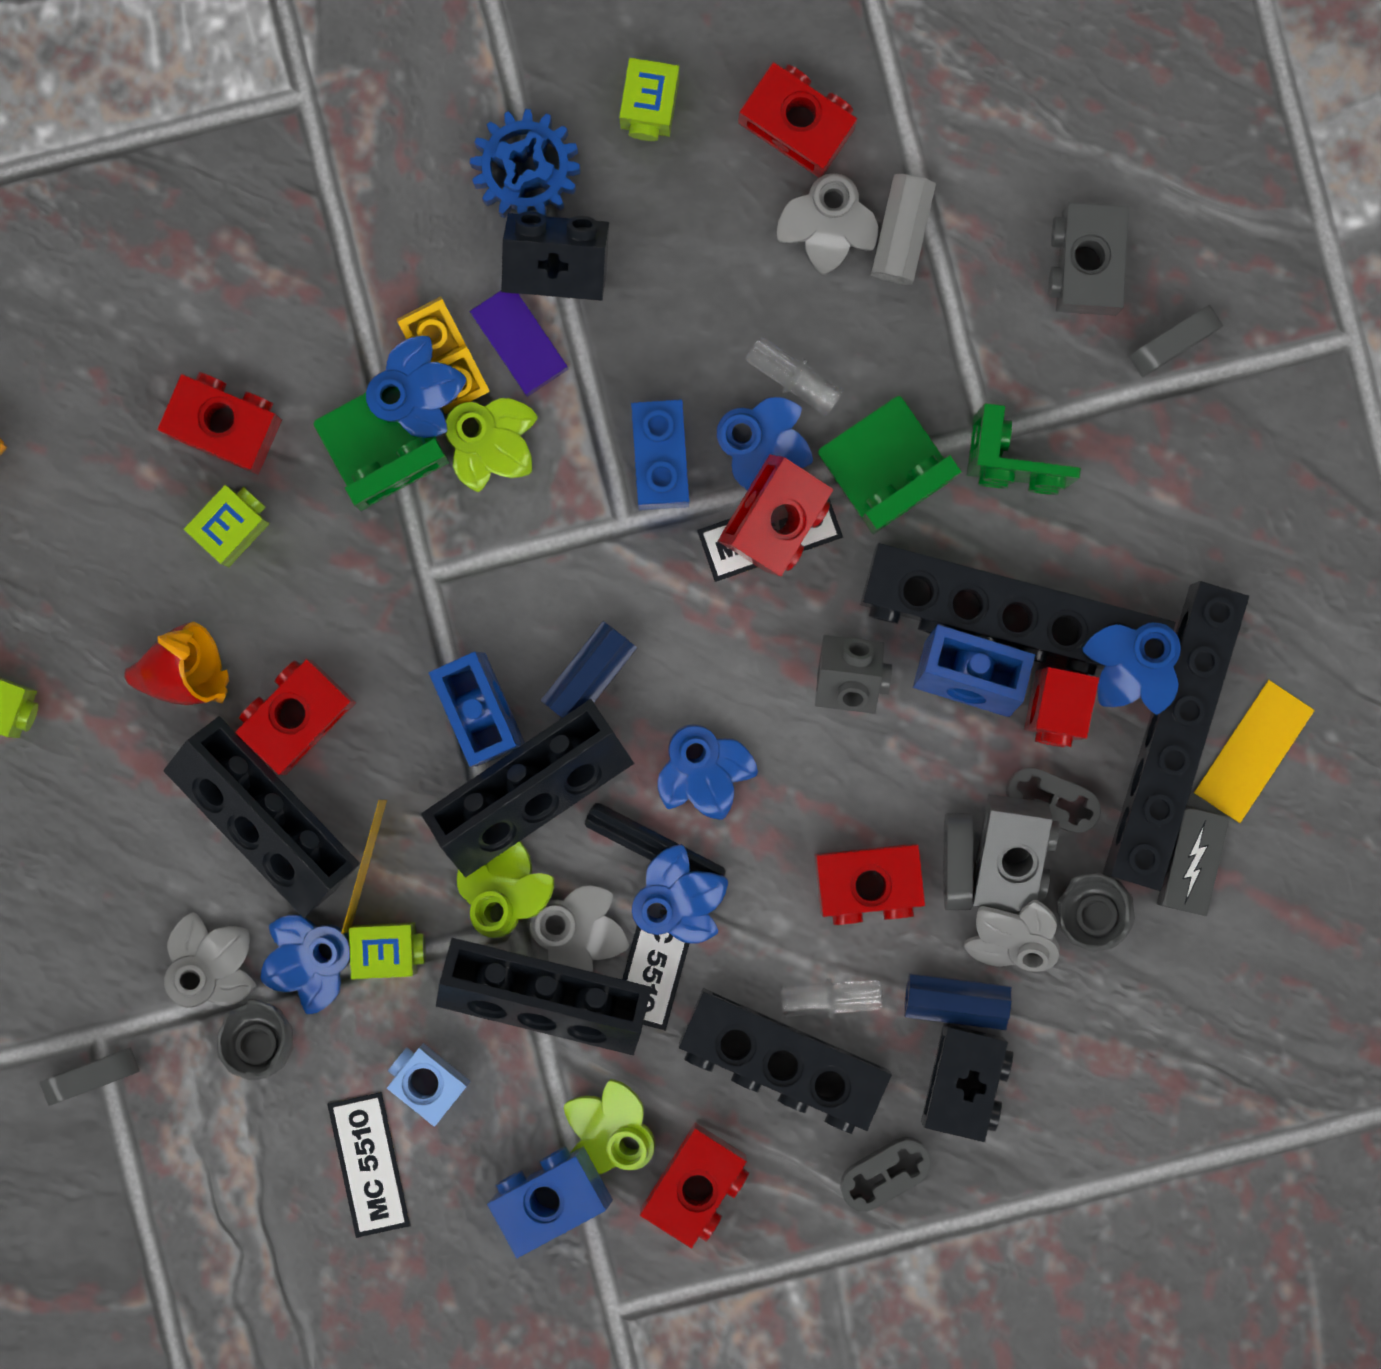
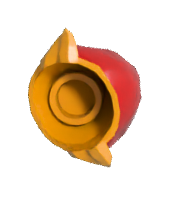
[124,622,229,705]

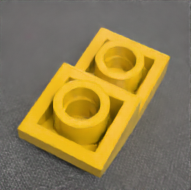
[396,296,490,414]

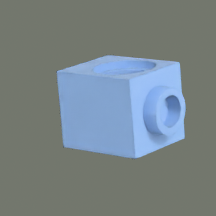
[387,1043,471,1127]

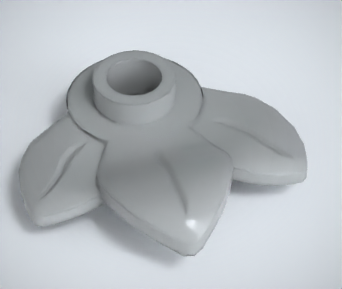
[777,173,878,275]
[530,885,629,972]
[964,900,1060,972]
[164,912,256,1008]

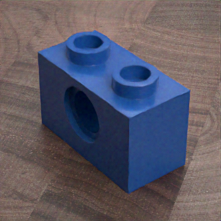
[631,399,689,511]
[913,624,1035,717]
[428,651,525,767]
[487,1146,613,1258]

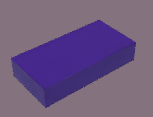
[470,290,569,397]

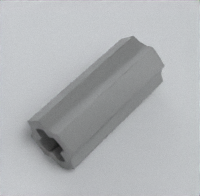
[871,174,936,285]

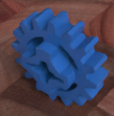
[470,109,581,218]

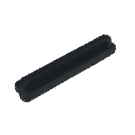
[585,803,726,876]

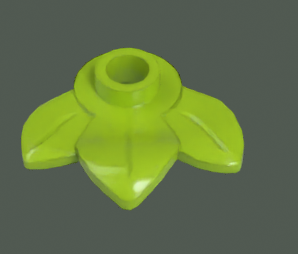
[445,398,538,492]
[457,841,554,938]
[563,1079,656,1174]

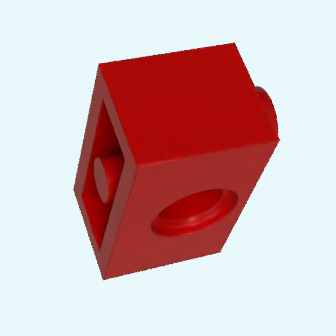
[738,62,858,178]
[157,372,282,475]
[717,454,834,577]
[235,659,356,775]
[1024,667,1099,748]
[814,844,925,925]
[639,1122,750,1249]

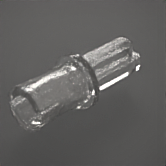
[746,337,844,417]
[781,978,883,1019]

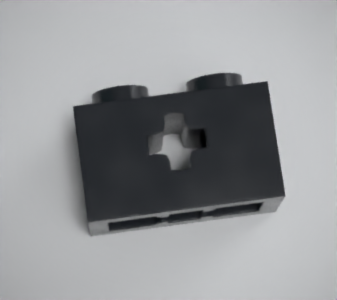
[501,211,609,301]
[921,1023,1013,1142]

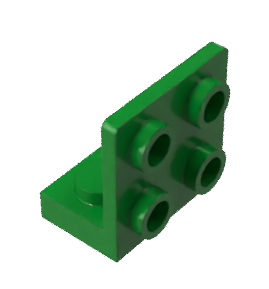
[313,386,450,511]
[818,396,962,535]
[966,403,1081,495]

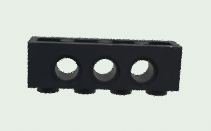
[421,699,635,878]
[163,716,360,918]
[436,937,652,1056]
[679,988,892,1134]

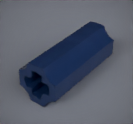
[540,621,638,718]
[904,973,1012,1030]

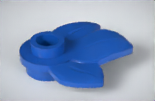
[366,336,467,438]
[717,397,813,491]
[1083,623,1181,715]
[657,724,758,820]
[632,844,728,943]
[260,914,350,1014]

